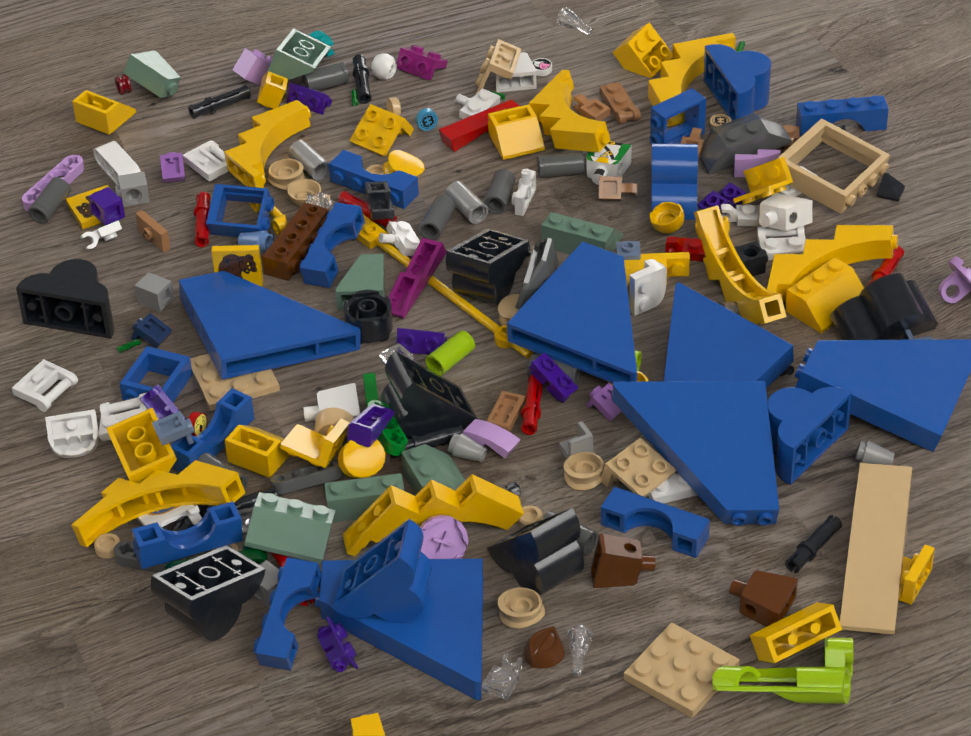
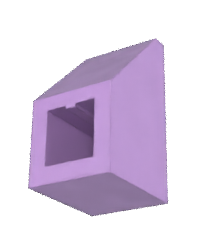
[233,48,273,85]

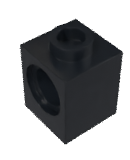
[734,241,768,276]

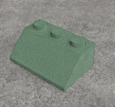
[268,28,331,80]
[541,212,623,254]
[401,444,465,495]
[324,473,404,522]
[244,492,336,564]

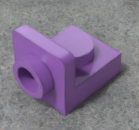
[160,152,185,183]
[586,382,622,422]

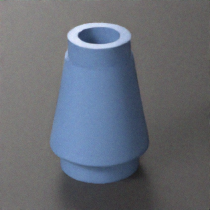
[238,231,274,253]

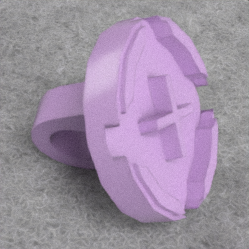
[938,256,971,303]
[420,514,469,559]

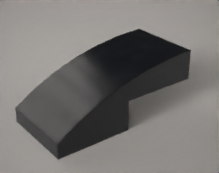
[365,181,395,220]

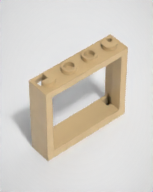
[777,118,890,214]

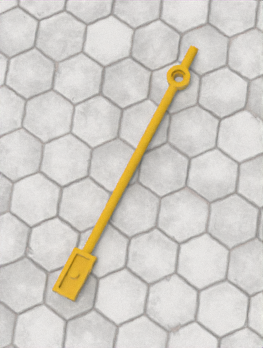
[356,214,534,359]

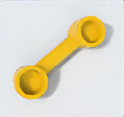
[250,203,287,236]

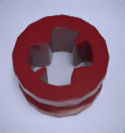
[114,74,132,95]

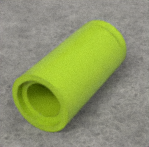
[425,330,475,376]

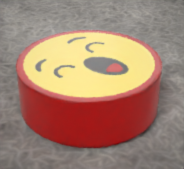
[188,411,207,436]

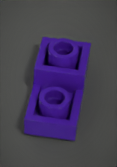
[697,183,746,214]

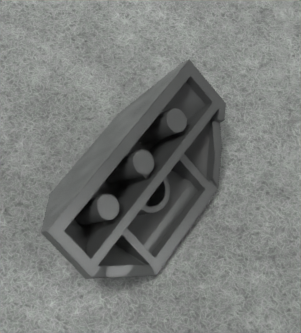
[701,113,792,174]
[515,238,559,309]

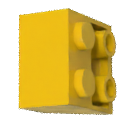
[612,22,673,78]
[72,90,136,135]
[488,104,545,160]
[225,424,290,478]

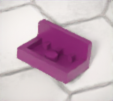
[396,45,448,80]

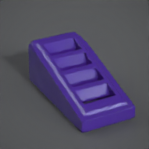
[348,403,395,447]

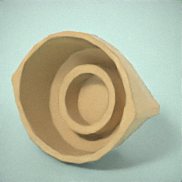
[287,179,322,207]
[314,407,353,437]

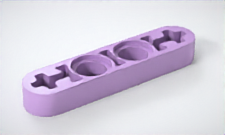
[22,155,84,211]

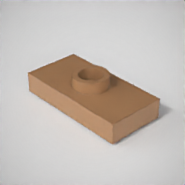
[135,210,170,252]
[486,391,525,432]

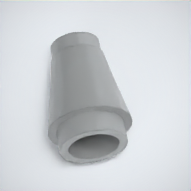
[448,433,487,463]
[855,440,895,465]

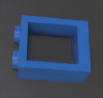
[650,88,706,144]
[206,184,274,237]
[120,346,193,403]

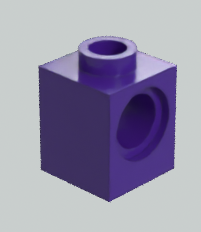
[89,187,125,226]

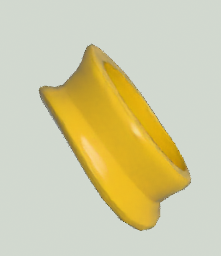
[383,150,425,178]
[338,440,386,479]

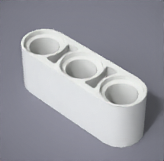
[93,141,141,185]

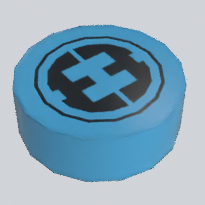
[415,108,438,131]

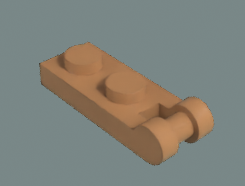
[600,82,641,125]

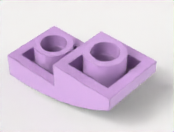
[734,149,780,177]
[462,419,521,458]

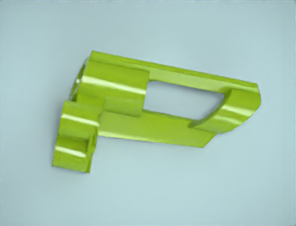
[712,638,853,704]

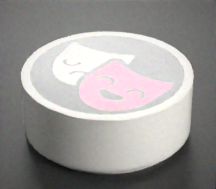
[532,58,552,77]

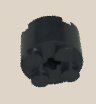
[343,290,393,344]

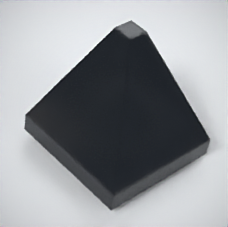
[877,172,905,202]

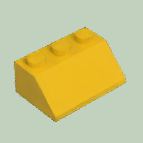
[786,257,864,334]
[106,408,177,483]

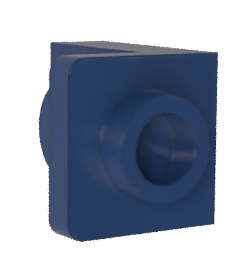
[131,313,172,349]

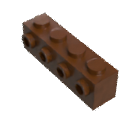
[262,202,329,281]

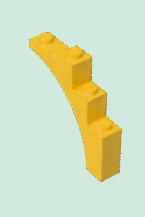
[694,205,787,324]
[71,460,245,547]

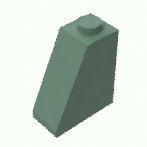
[123,51,181,98]
[336,254,385,310]

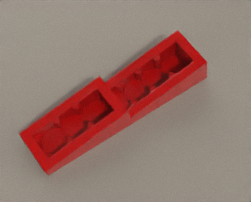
[439,99,520,152]

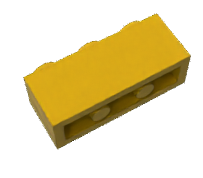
[750,602,842,663]

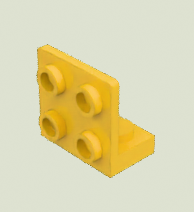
[350,104,414,157]
[733,157,793,204]
[280,419,350,468]
[899,545,935,605]

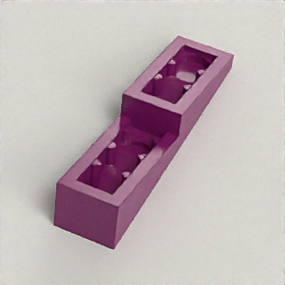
[389,238,447,319]

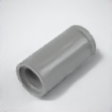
[288,140,329,181]
[445,181,488,224]

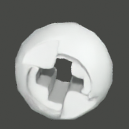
[371,53,397,80]

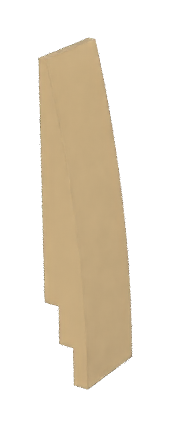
[840,463,912,635]

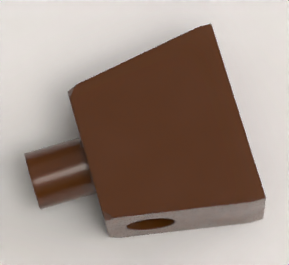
[591,534,656,588]
[729,570,798,627]

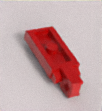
[665,237,706,262]

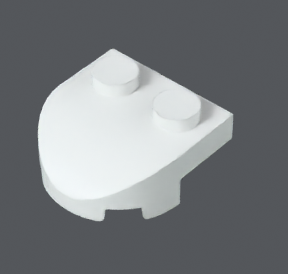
[629,259,667,316]
[45,409,99,458]

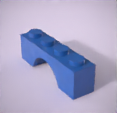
[796,95,889,137]
[329,150,419,209]
[299,202,365,288]
[170,388,255,472]
[601,487,710,558]
[132,501,243,569]
[253,557,322,671]

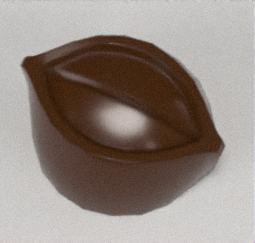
[524,626,565,669]

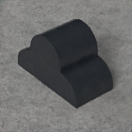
[446,228,529,305]
[16,259,115,339]
[830,273,938,340]
[381,351,477,439]
[487,508,584,596]
[151,545,266,641]

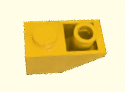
[257,71,288,109]

